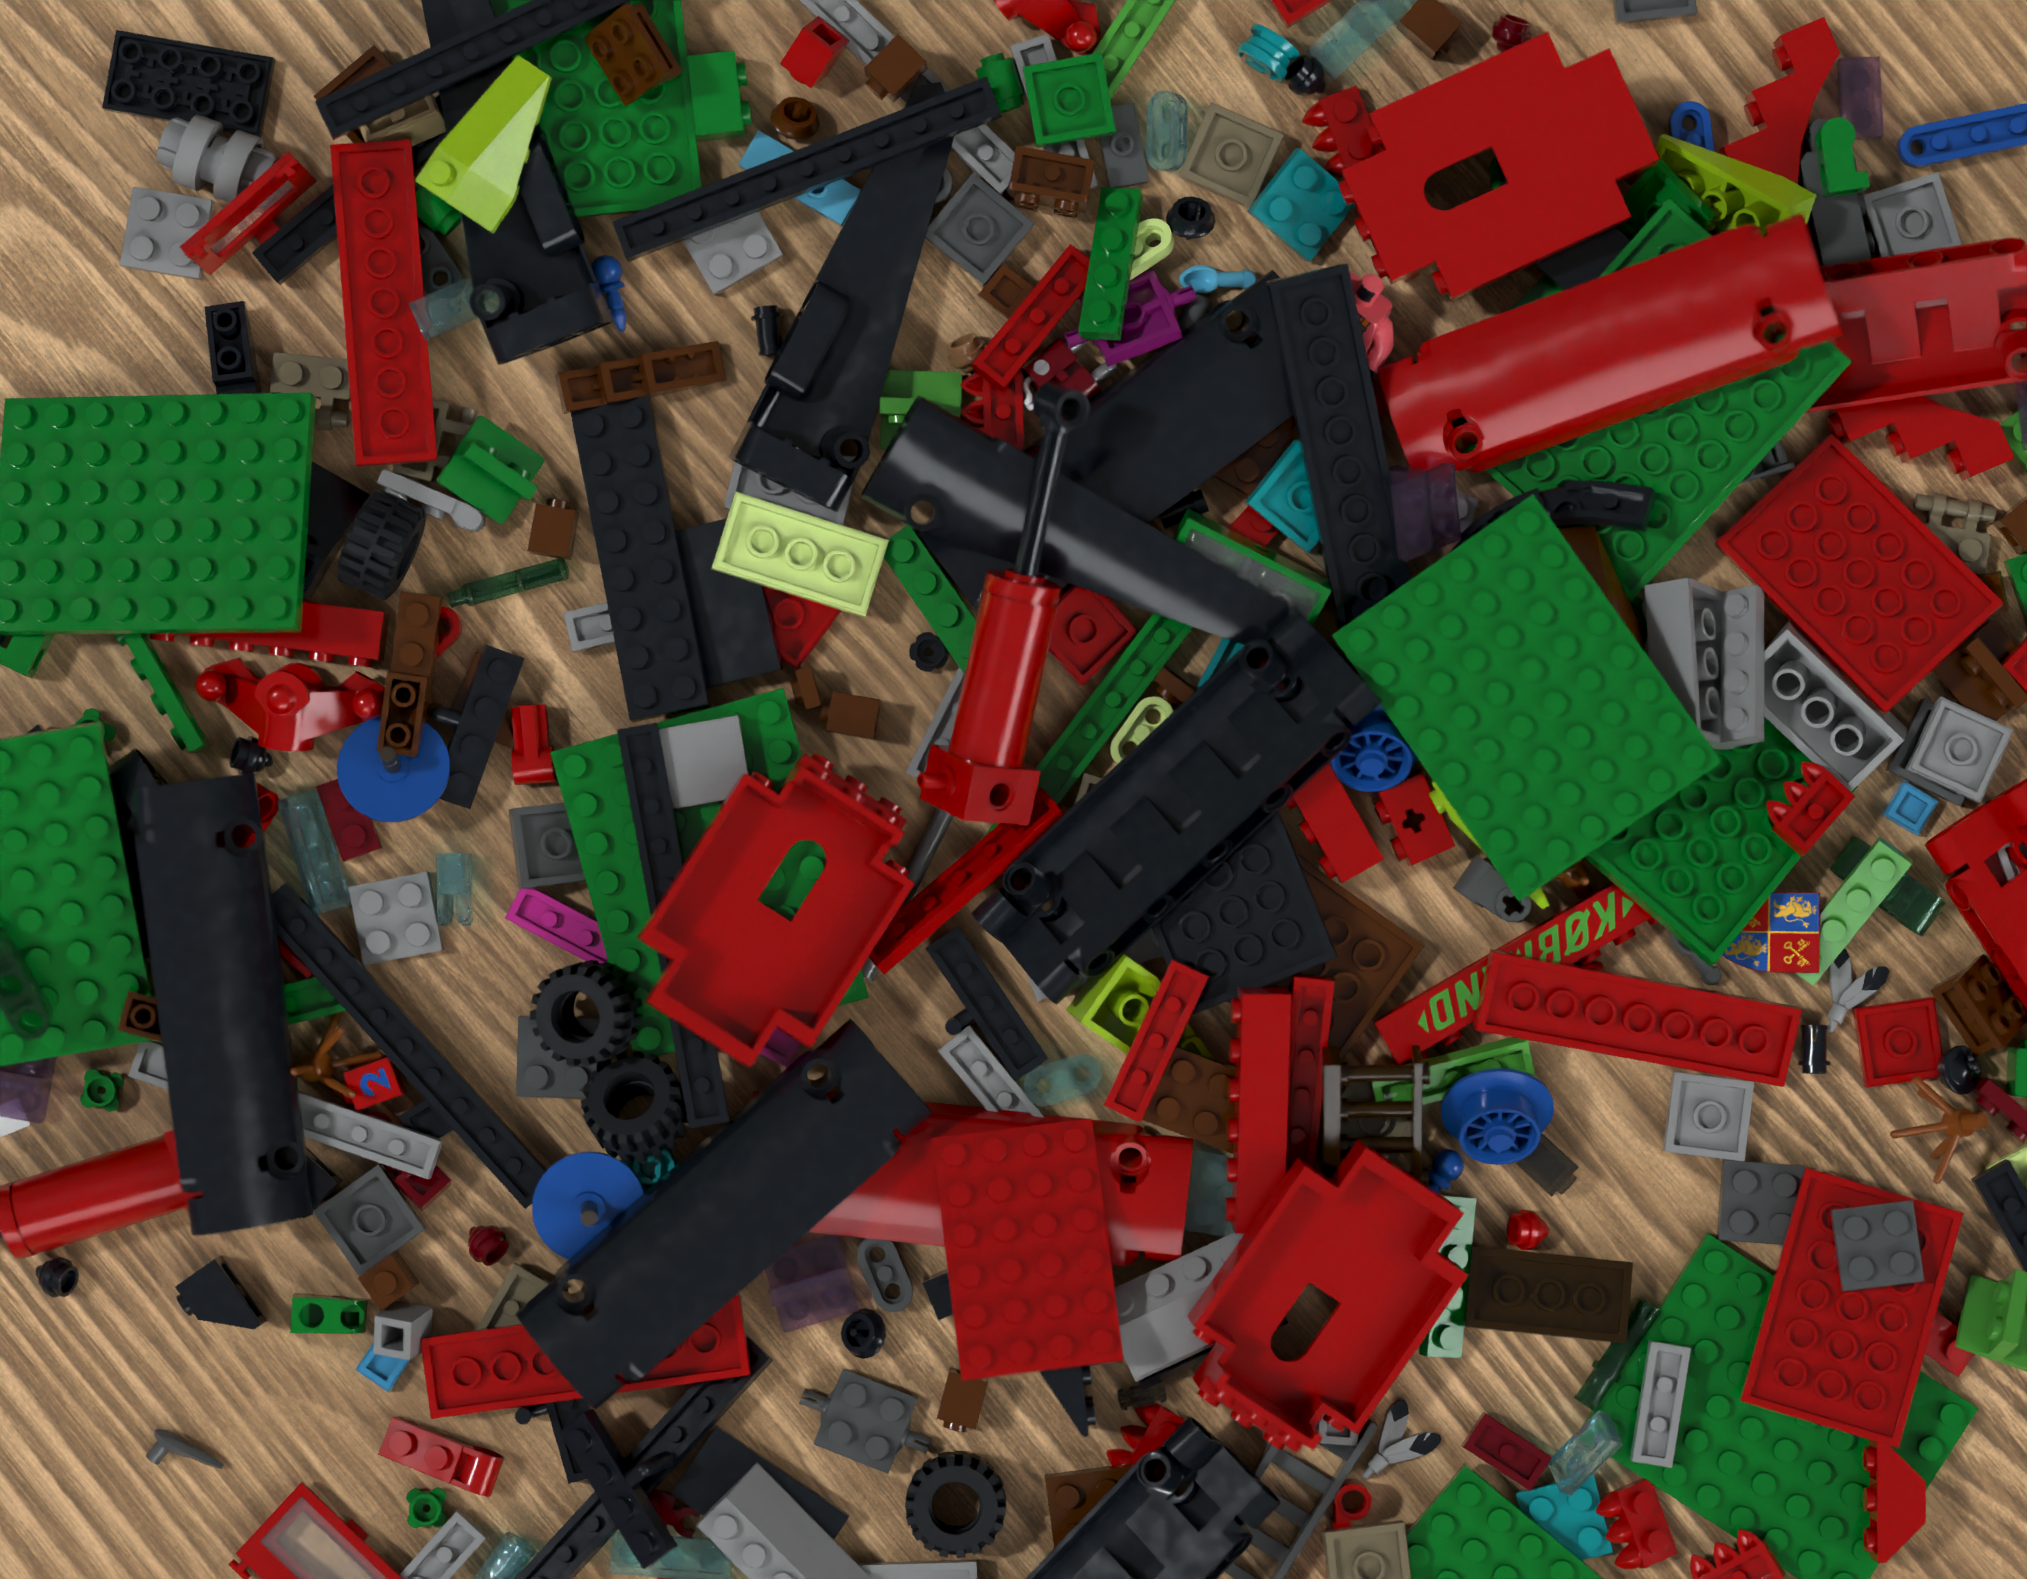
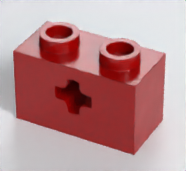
[1373,773,1456,866]

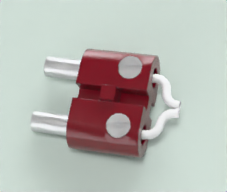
[1020,338,1118,411]

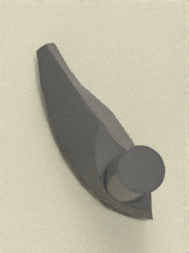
[146,1429,224,1469]

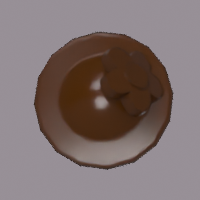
[770,97,820,140]

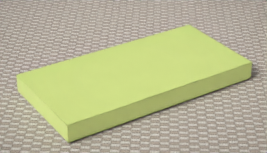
[711,492,889,618]

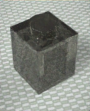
[1513,1133,1579,1197]

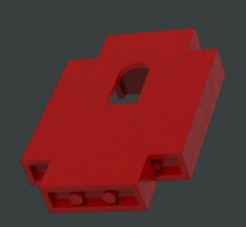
[1337,32,1659,301]
[636,753,915,1067]
[1187,1139,1468,1453]

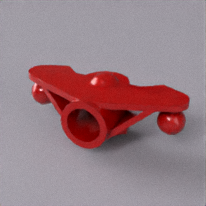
[993,0,1101,55]
[195,658,385,751]

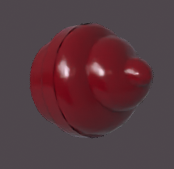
[1492,14,1532,53]
[468,1225,509,1266]

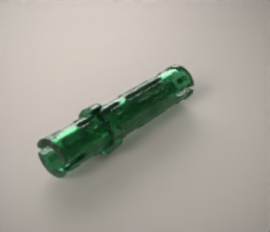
[1574,1298,1662,1412]

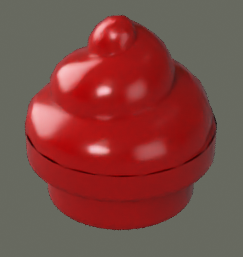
[1506,1210,1550,1250]

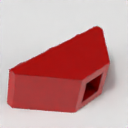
[1863,1439,1926,1563]

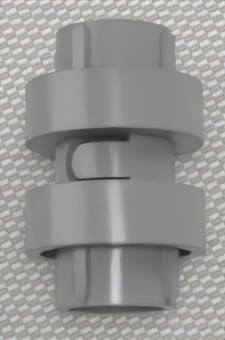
[156,114,280,203]

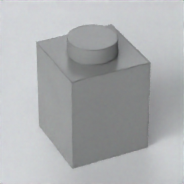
[373,1301,433,1361]

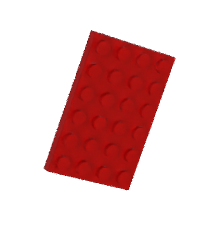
[1715,434,2004,715]
[931,1118,1124,1382]
[1739,1168,1964,1448]

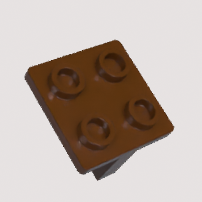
[585,2,683,106]
[1008,146,1095,218]
[1933,620,2027,721]
[1931,954,2027,1057]

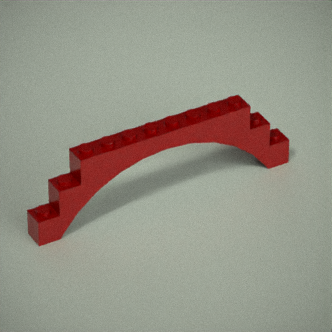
[1718,17,2014,480]

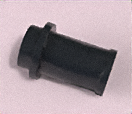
[751,305,783,356]
[1160,489,1209,529]
[1798,1025,1831,1074]

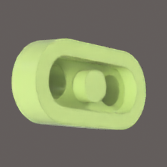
[1130,218,1174,280]
[1110,696,1173,764]

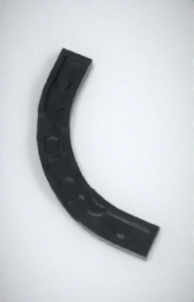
[1439,480,1657,560]

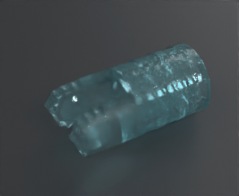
[436,853,473,926]
[472,1532,535,1579]

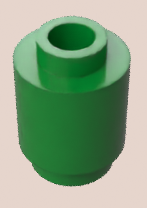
[975,52,1025,114]
[415,182,462,237]

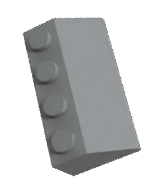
[1642,577,1734,750]
[1764,621,1908,792]
[1114,1232,1244,1382]
[697,1462,870,1579]

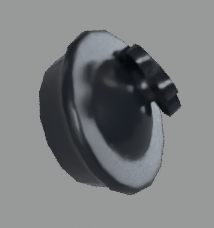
[1166,197,1216,240]
[1937,1045,1982,1095]
[841,1308,886,1359]

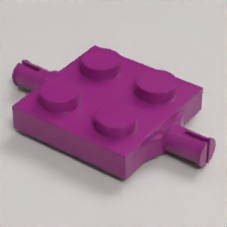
[1064,269,1197,367]

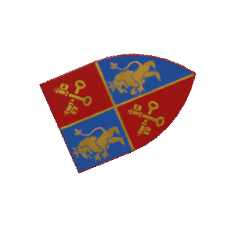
[1722,892,1820,973]

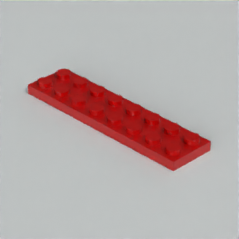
[330,139,437,467]
[1473,949,1802,1087]
[420,1293,751,1419]

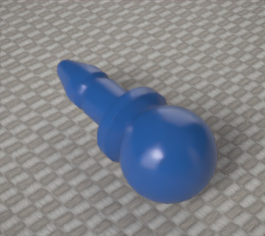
[591,255,626,332]
[1428,1149,1464,1193]

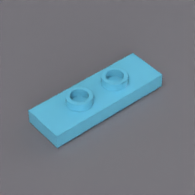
[738,130,861,226]

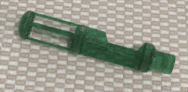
[447,557,570,608]

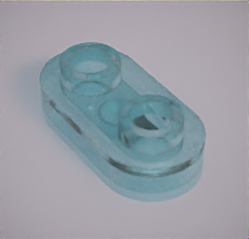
[1146,90,1188,172]
[1023,1054,1102,1106]

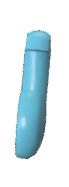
[1178,265,1258,295]

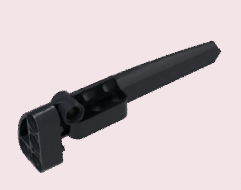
[421,0,613,365]
[860,396,1289,645]

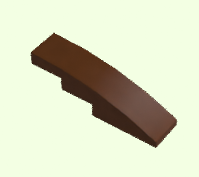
[555,341,726,414]

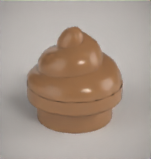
[947,333,986,375]

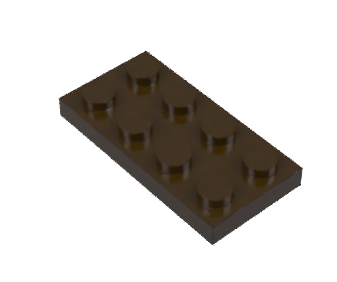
[1464,1246,1633,1344]

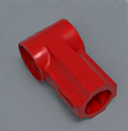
[511,704,556,785]

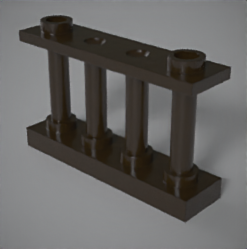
[1322,1045,1430,1186]

